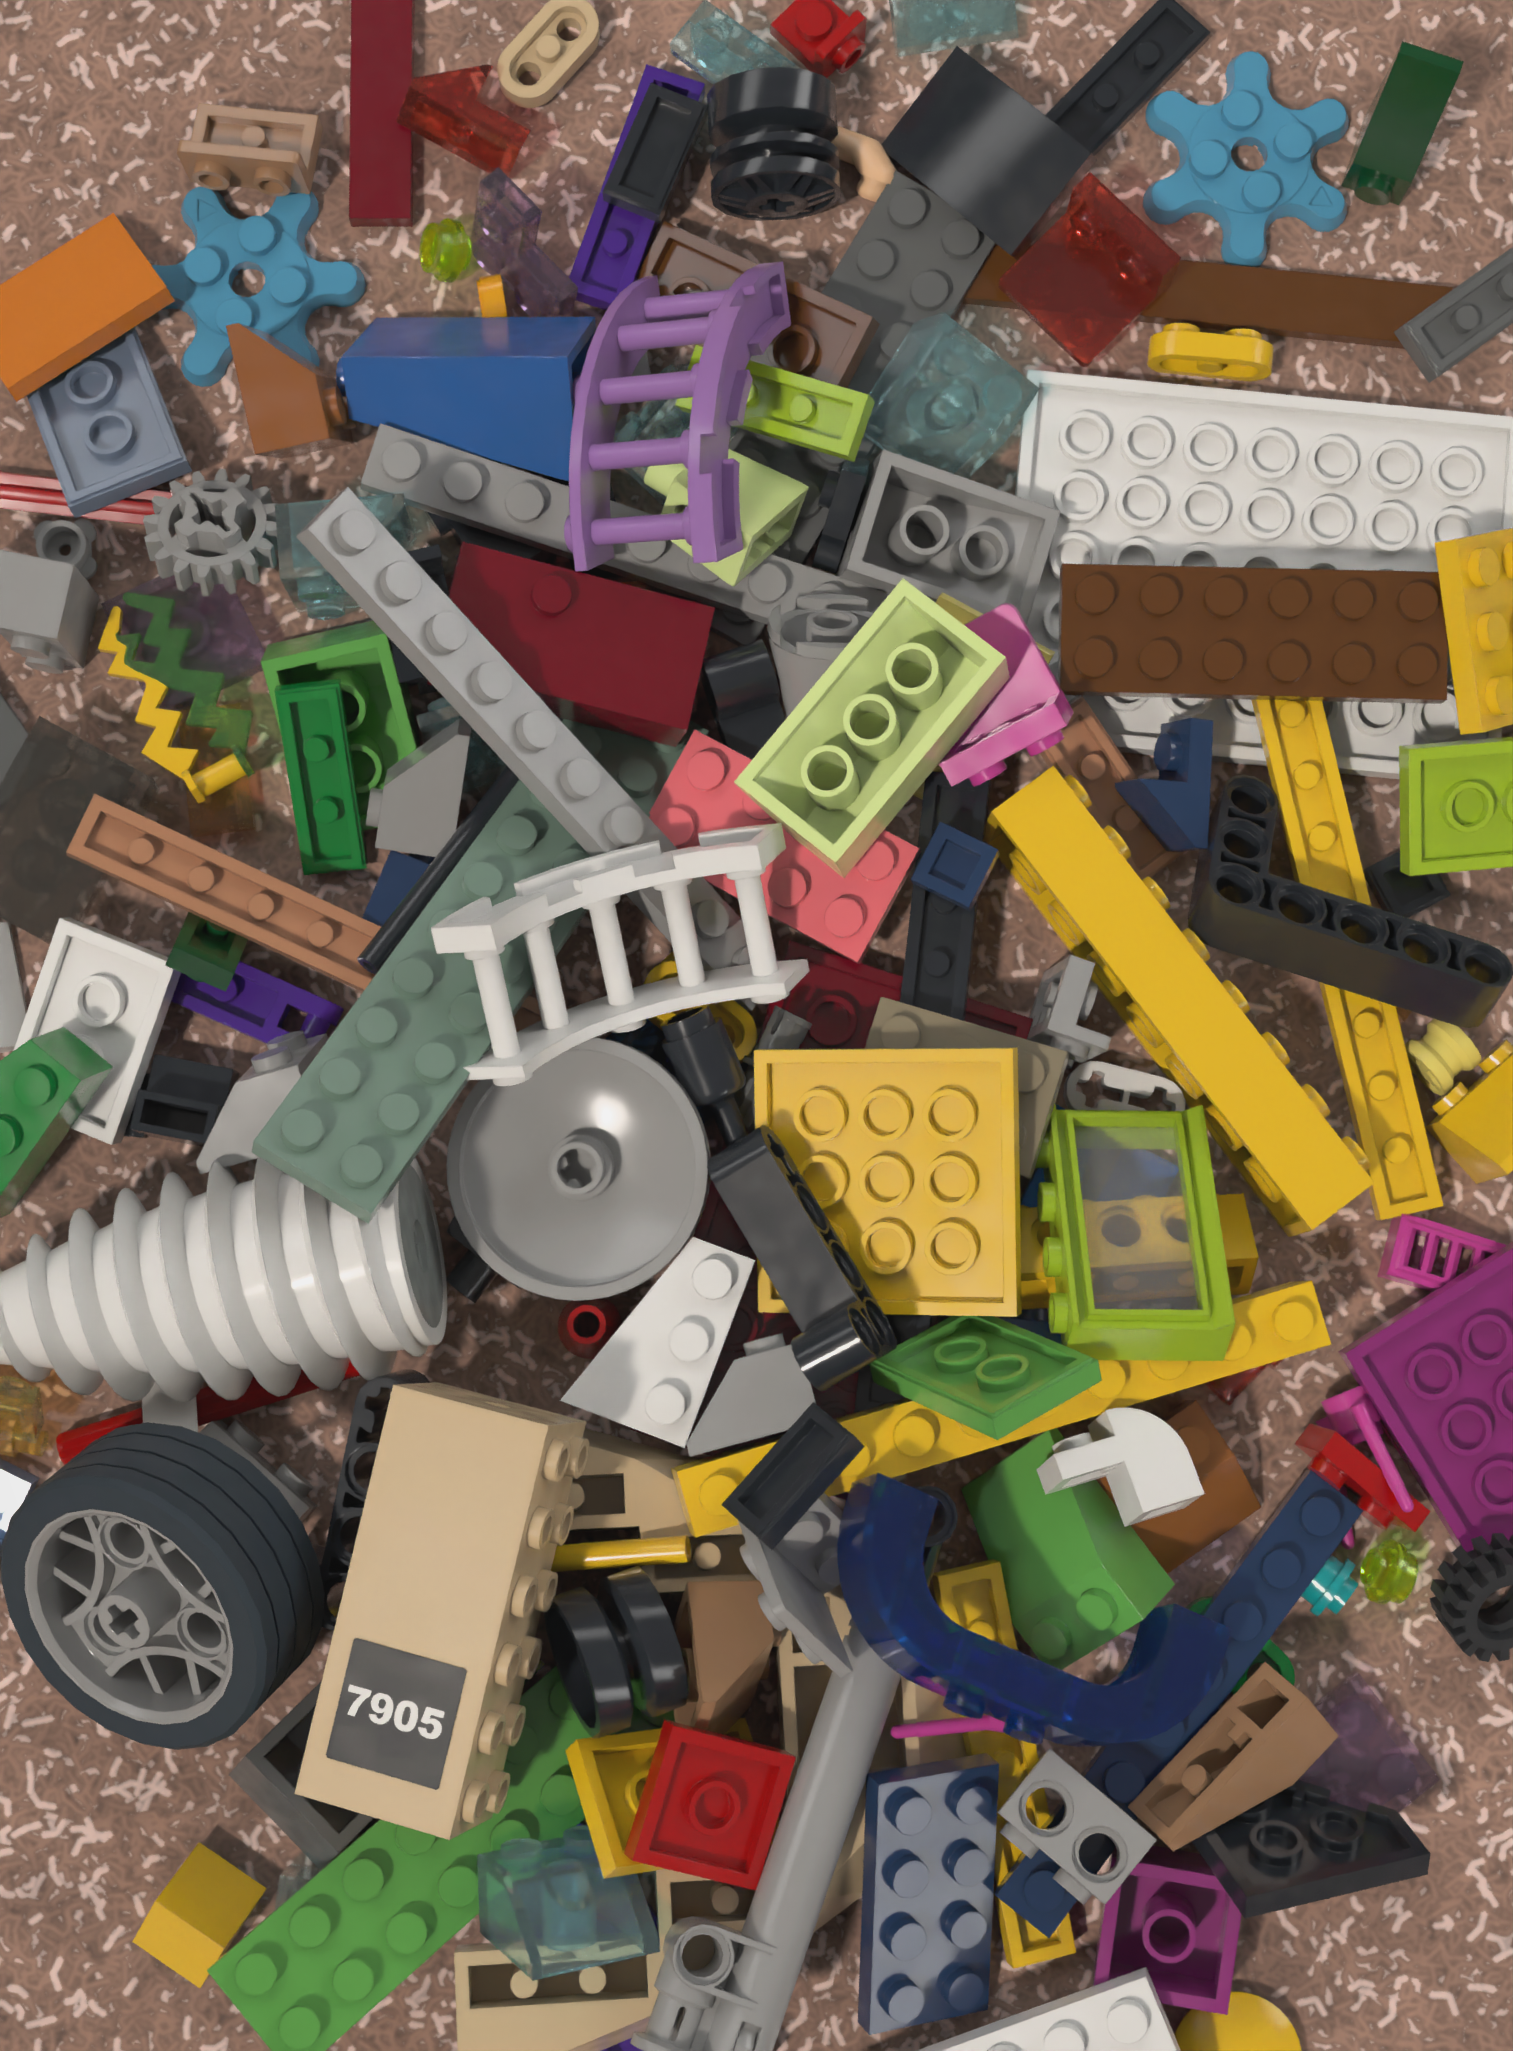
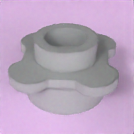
[34,519,98,580]

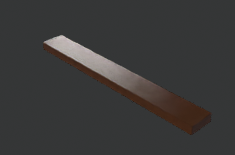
[962,244,1453,349]

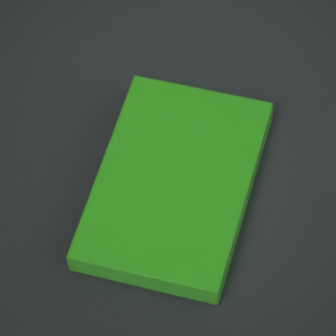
[869,1316,1102,1440]

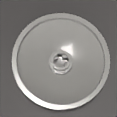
[446,1037,710,1301]

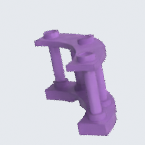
[564,261,791,572]

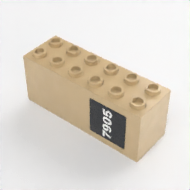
[295,1382,589,1840]

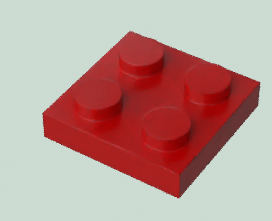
[624,1719,796,1890]

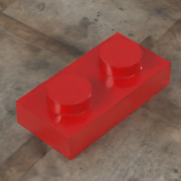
[1295,1424,1431,1532]

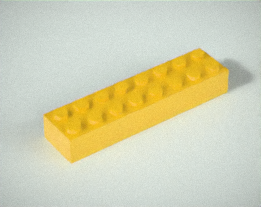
[985,766,1374,1237]

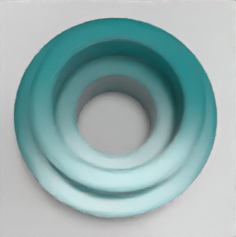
[1301,1554,1359,1617]

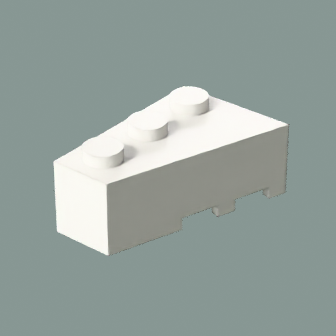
[560,1237,755,1448]

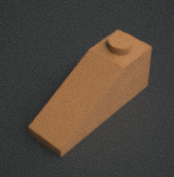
[1128,1662,1339,1852]

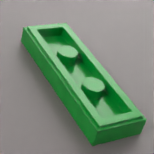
[275,679,368,875]

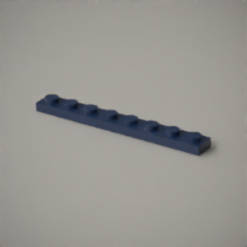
[993,1470,1363,1938]

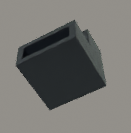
[130,1054,239,1147]

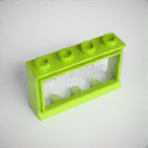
[1035,1105,1235,1361]

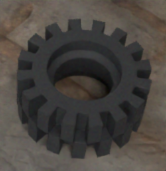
[1430,1533,1513,1662]

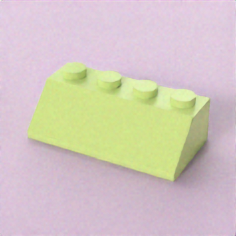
[734,578,1010,878]

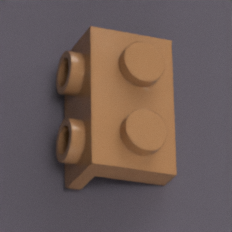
[177,103,323,196]

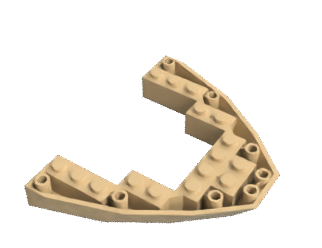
[454,1428,966,2051]

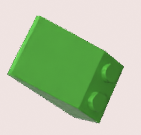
[261,621,421,831]
[961,1428,1175,1676]

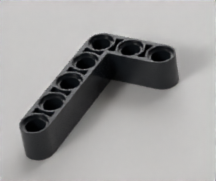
[1188,775,1513,1028]

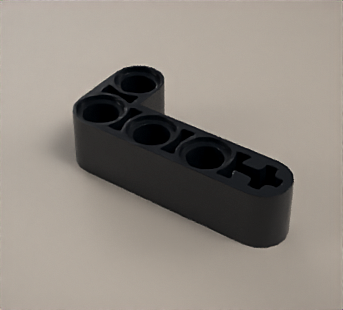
[701,639,786,759]
[707,1125,897,1391]
[312,1369,431,1631]

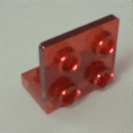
[998,172,1181,367]

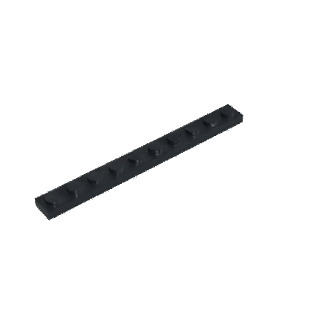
[854,771,991,1413]

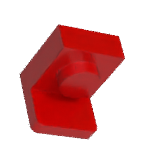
[770,0,867,78]

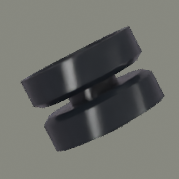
[544,1566,689,1738]

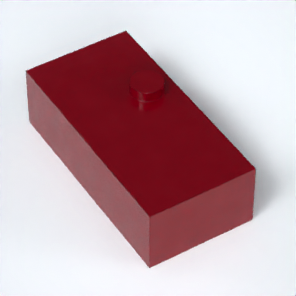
[427,541,715,747]

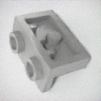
[1027,955,1111,1069]

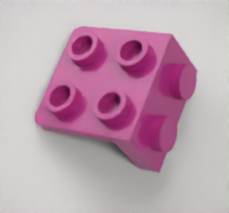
[939,603,1074,787]

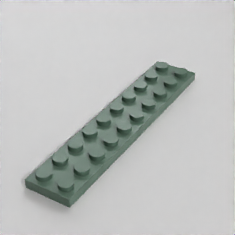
[252,719,709,1224]

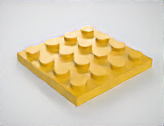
[754,1047,1022,1317]

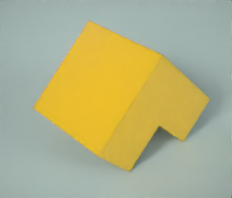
[132,1842,267,1988]

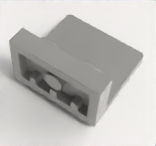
[738,1493,878,1678]

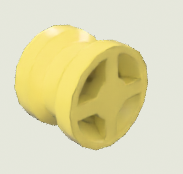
[1405,1019,1482,1096]

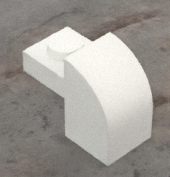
[1036,1408,1205,1527]

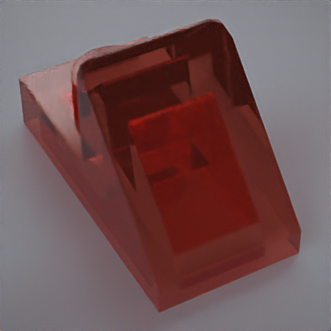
[396,65,531,182]

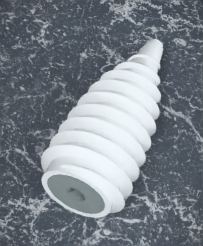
[0,1157,447,1403]

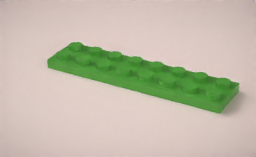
[207,1666,675,2051]

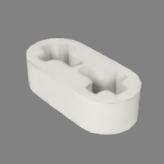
[1063,1061,1185,1111]

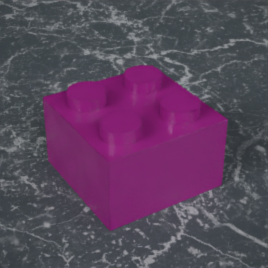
[1093,1845,1242,2015]

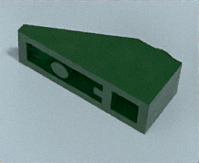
[1341,41,1464,205]

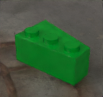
[0,1027,113,1218]

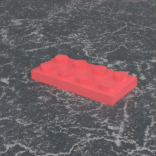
[649,729,921,964]

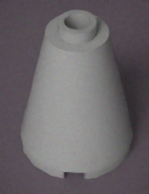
[767,593,874,717]

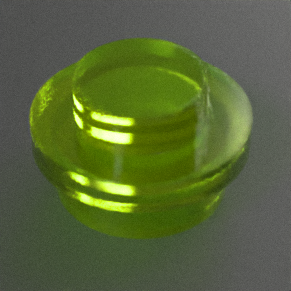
[419,218,472,283]
[1360,1539,1418,1605]

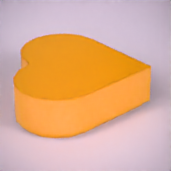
[476,274,507,318]

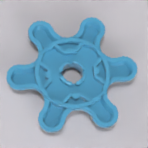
[1143,51,1349,267]
[152,187,366,387]

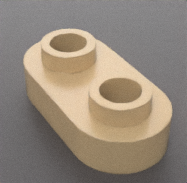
[497,0,600,108]

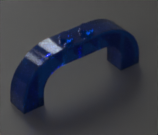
[837,1473,1232,1747]

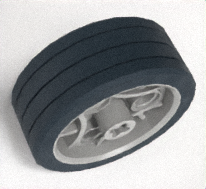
[1,1422,325,1750]

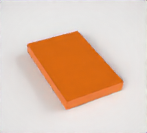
[0,213,175,402]

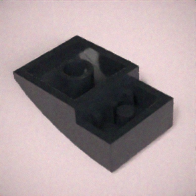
[881,46,1097,261]

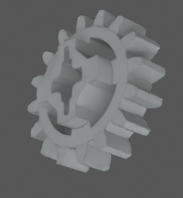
[143,469,285,596]

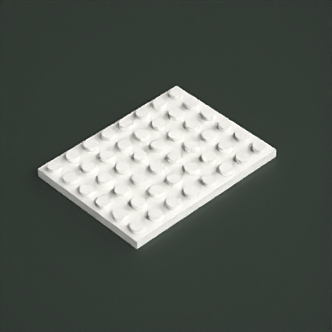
[1015,370,1513,779]

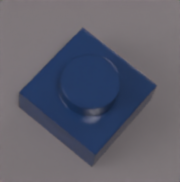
[911,822,1000,912]

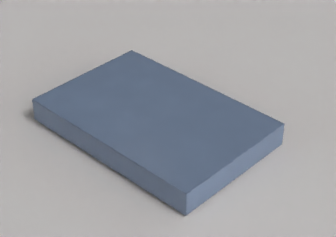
[27,327,192,518]

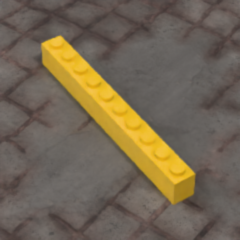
[671,1280,1331,1538]

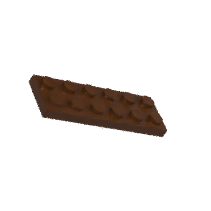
[1058,563,1448,704]

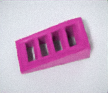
[1377,1213,1507,1292]

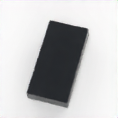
[602,83,708,223]
[721,1402,865,1550]

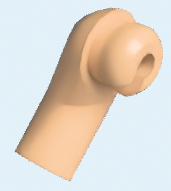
[831,126,896,202]

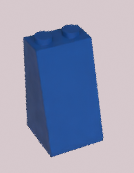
[336,317,596,481]

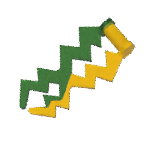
[98,592,256,804]

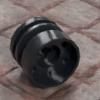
[707,67,841,221]

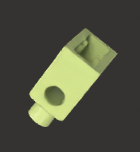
[644,449,809,587]

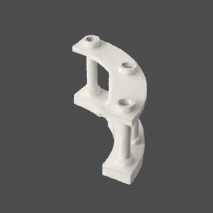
[431,823,809,1086]

